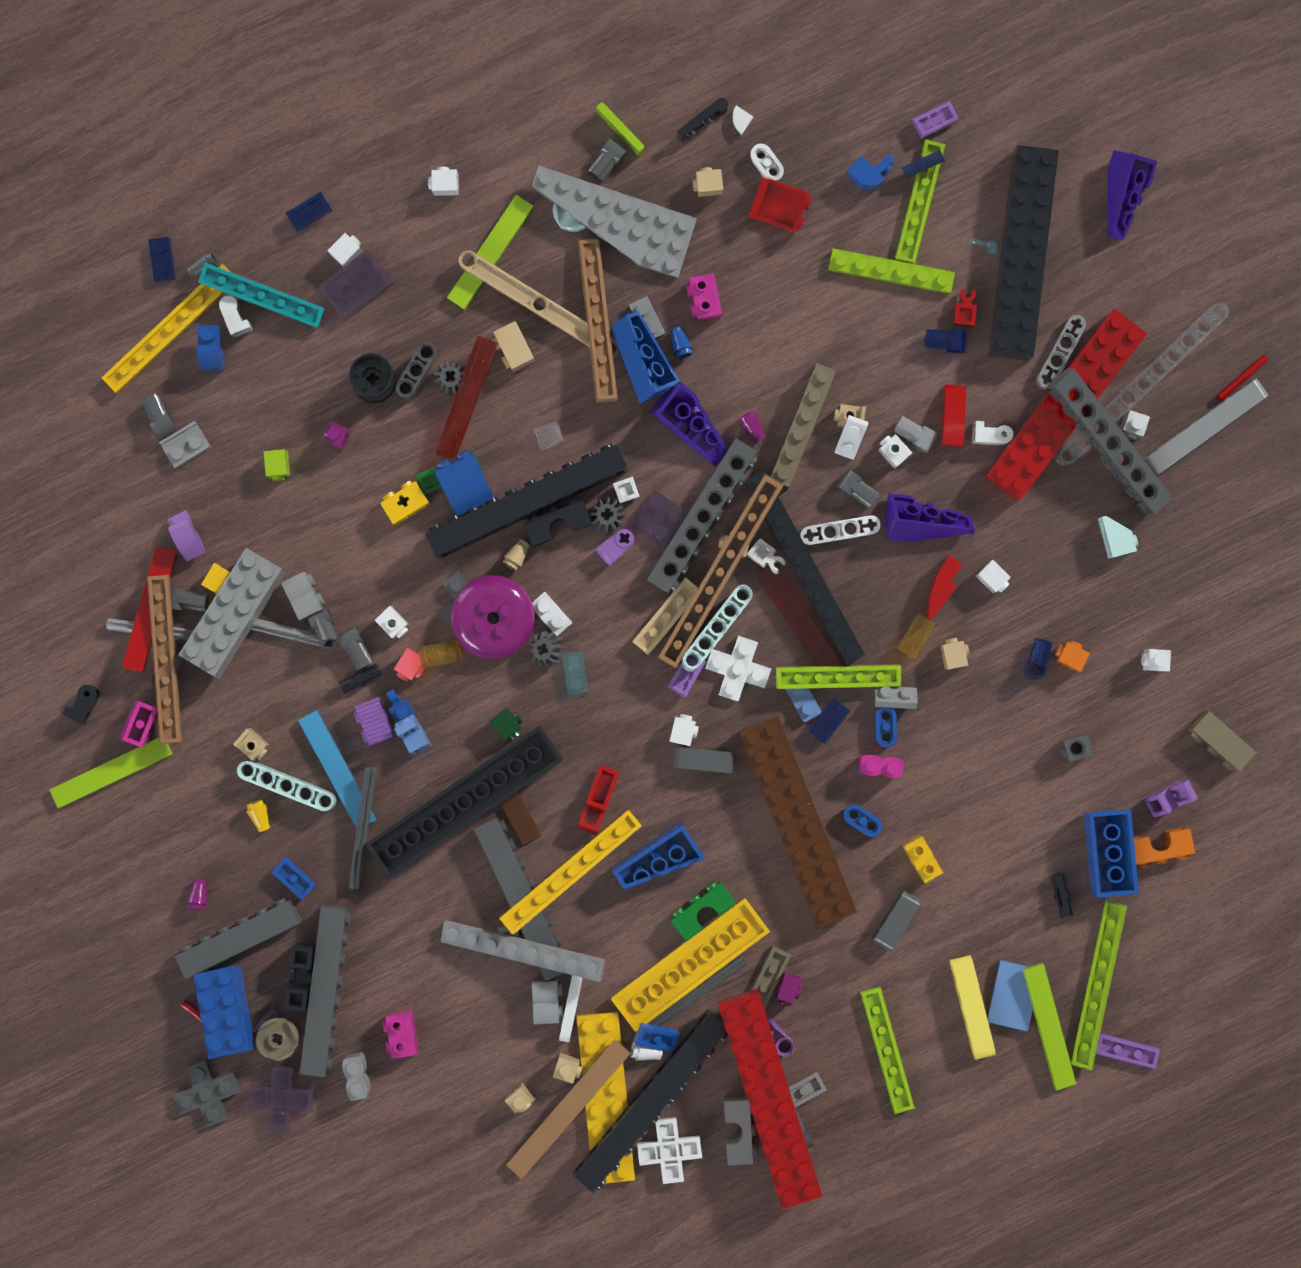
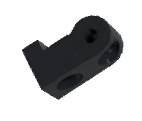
[62,685,100,724]

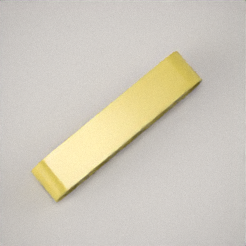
[950,955,996,1060]

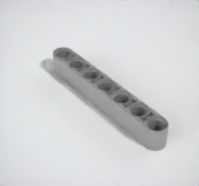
[1144,378,1268,476]

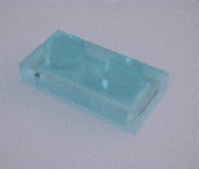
[562,651,588,695]

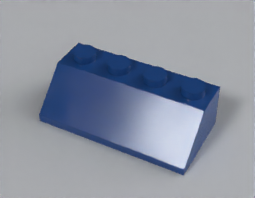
[1083,809,1139,898]

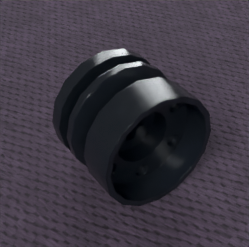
[349,353,396,404]

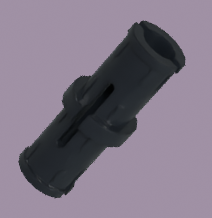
[339,663,382,694]
[1050,874,1073,918]

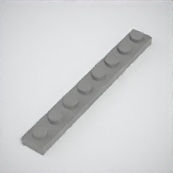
[441,920,605,982]

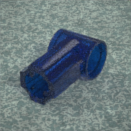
[924,329,967,353]
[1024,638,1053,681]

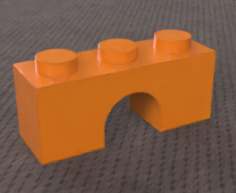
[1134,827,1195,868]

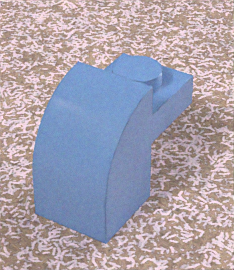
[394,714,432,756]

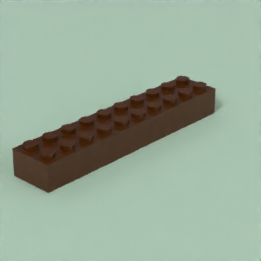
[738,716,857,928]

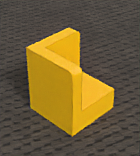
[201,563,230,594]

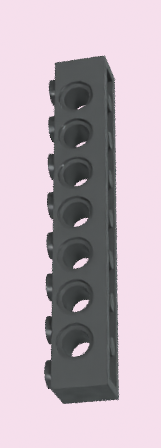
[1047,369,1173,514]
[647,438,758,594]

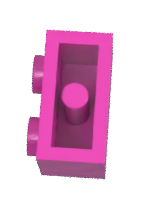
[686,273,722,322]
[119,700,158,748]
[383,1010,419,1059]

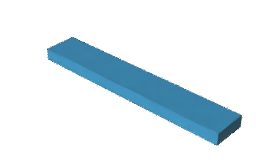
[298,710,377,829]

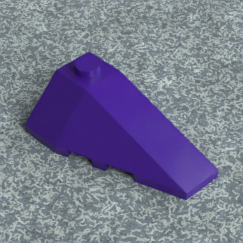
[1108,150,1157,240]
[648,381,728,467]
[885,493,975,542]

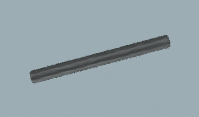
[348,767,377,890]
[647,955,747,1026]

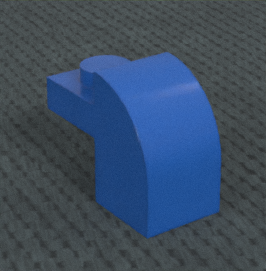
[845,154,895,190]
[196,325,225,371]

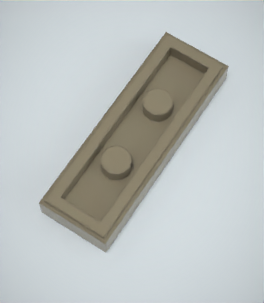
[750,945,791,1010]

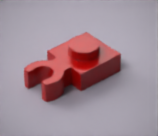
[953,289,977,327]

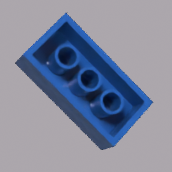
[194,966,256,1059]

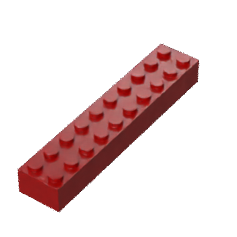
[984,308,1148,502]
[717,989,823,1210]

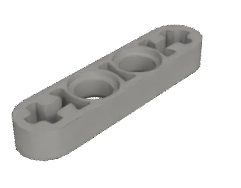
[1036,315,1086,390]

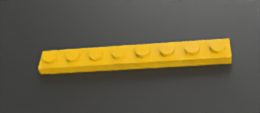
[101,264,230,394]
[499,810,642,935]

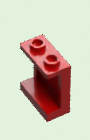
[748,176,812,234]

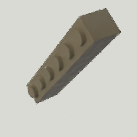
[771,363,836,490]

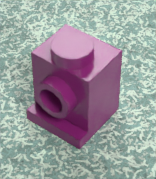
[324,422,351,450]
[776,972,805,1007]

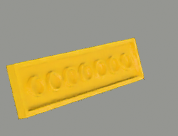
[610,897,770,1032]
[577,1011,635,1183]

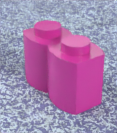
[858,754,904,778]

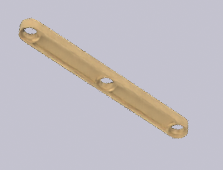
[459,251,620,358]

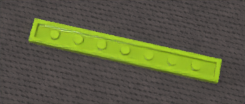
[1071,900,1127,1070]

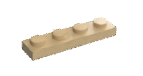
[632,578,698,655]

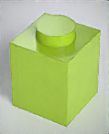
[264,449,290,481]

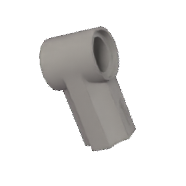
[893,416,938,453]

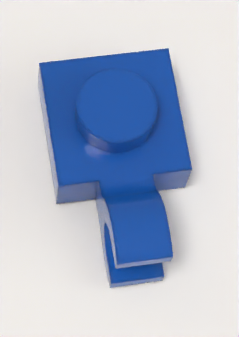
[386,689,417,723]

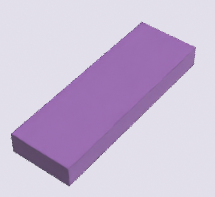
[1096,1033,1161,1070]

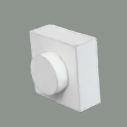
[613,477,640,504]

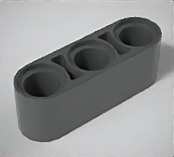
[396,343,438,400]
[673,747,735,773]
[872,889,922,952]

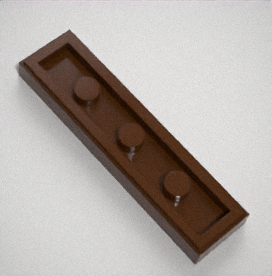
[500,791,541,845]

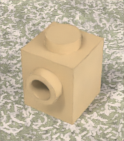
[692,167,723,197]
[940,638,970,670]
[553,1053,582,1084]

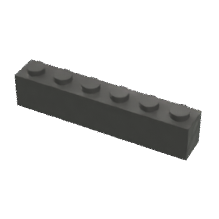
[174,898,303,979]

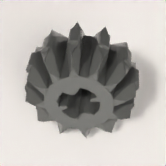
[434,360,469,395]
[590,497,625,533]
[528,631,565,667]

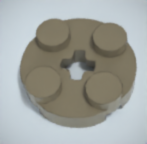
[256,1017,299,1061]

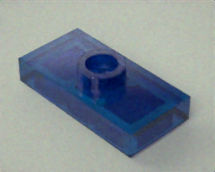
[808,698,850,744]

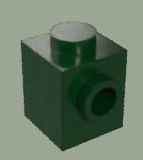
[489,708,523,741]

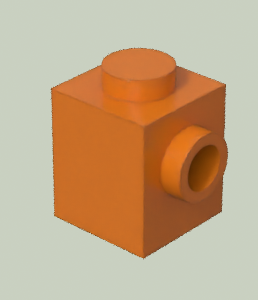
[1054,640,1090,672]

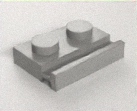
[159,421,212,469]

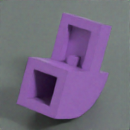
[168,510,206,562]
[1144,780,1198,818]

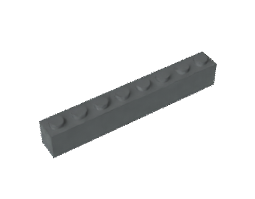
[474,817,562,981]
[300,904,351,1077]

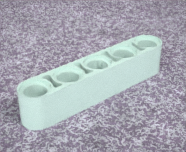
[682,585,753,672]
[237,761,337,811]

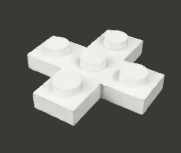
[705,636,771,701]
[637,1117,702,1184]

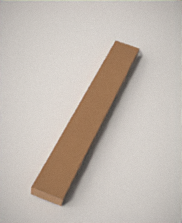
[578,239,618,403]
[147,575,182,744]
[506,1039,631,1179]

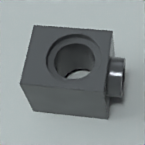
[1059,734,1094,762]

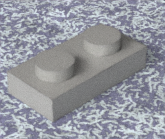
[629,296,665,339]
[874,686,918,709]
[789,1071,827,1108]

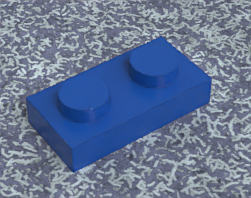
[271,856,317,900]
[633,1023,680,1052]

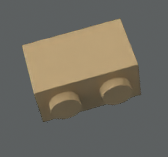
[492,321,535,372]

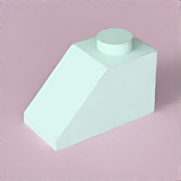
[1098,516,1138,559]

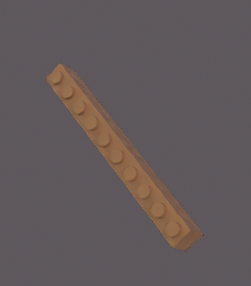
[658,474,784,668]

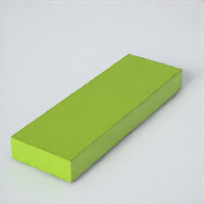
[596,102,645,157]

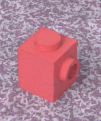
[394,648,427,682]

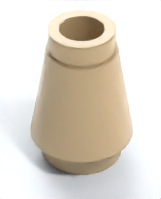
[502,539,530,571]

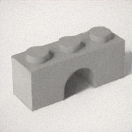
[724,1097,757,1165]

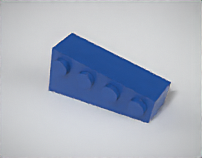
[611,311,679,404]
[611,821,706,889]

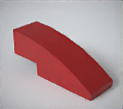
[940,384,966,447]
[926,555,963,621]
[577,765,620,835]

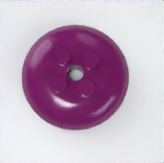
[451,575,535,659]

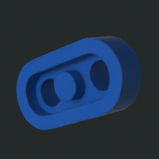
[875,707,897,748]
[843,804,882,837]

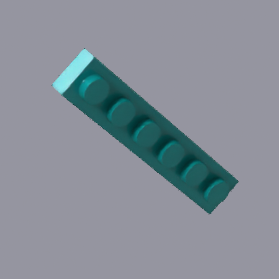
[198,263,325,328]

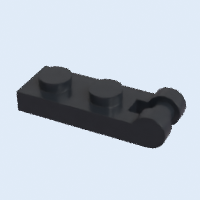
[677,98,728,142]

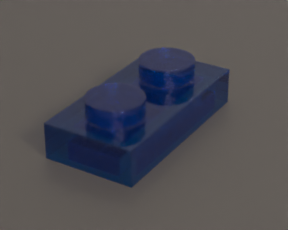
[286,192,333,232]
[148,237,176,282]

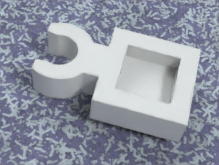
[747,539,786,574]

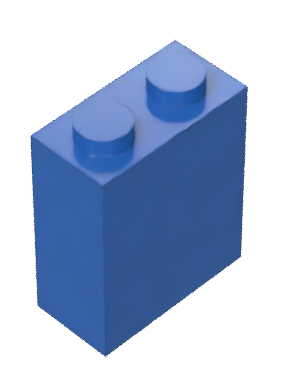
[434,450,494,516]

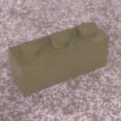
[1188,711,1257,772]

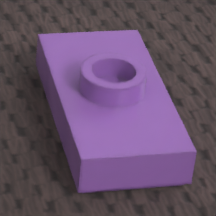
[912,101,959,139]
[667,656,706,698]

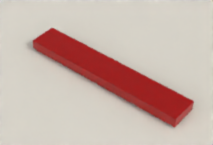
[122,547,177,673]

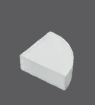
[733,106,753,136]

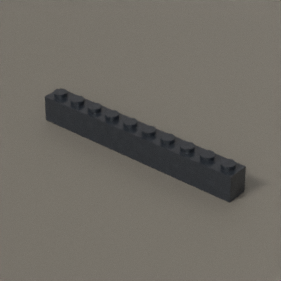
[745,471,865,665]
[572,1009,728,1193]

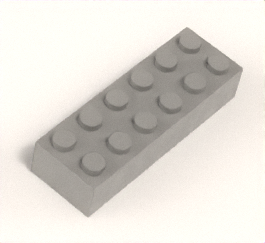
[179,548,286,679]

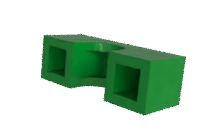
[671,881,736,941]

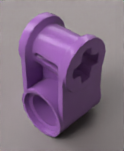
[596,529,635,566]
[768,1018,794,1057]

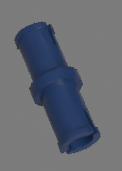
[901,149,945,179]

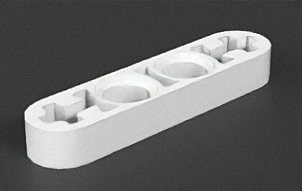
[800,516,881,545]
[559,975,582,1042]

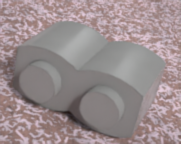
[281,572,325,620]
[532,979,564,1024]
[342,1052,371,1101]

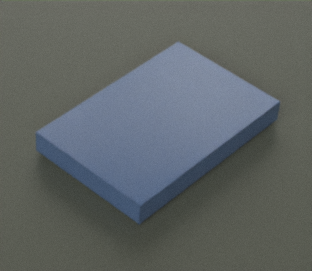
[987,960,1033,1031]

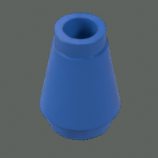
[670,327,693,360]

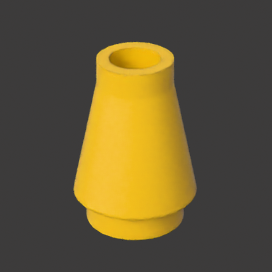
[246,799,270,832]

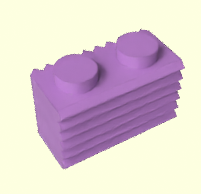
[353,697,395,745]

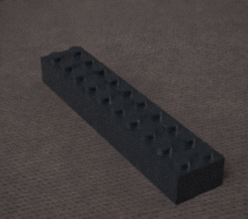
[988,145,1059,361]
[425,443,628,559]
[365,725,564,879]

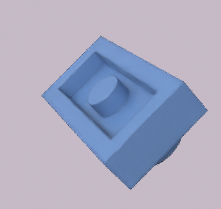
[785,688,822,723]

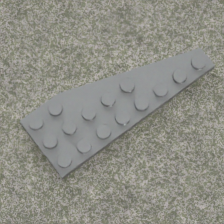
[532,165,697,279]

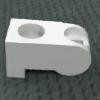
[219,296,253,338]
[972,421,1014,445]

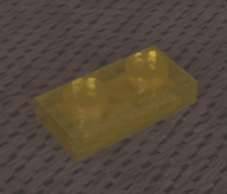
[896,613,936,660]
[418,640,462,669]

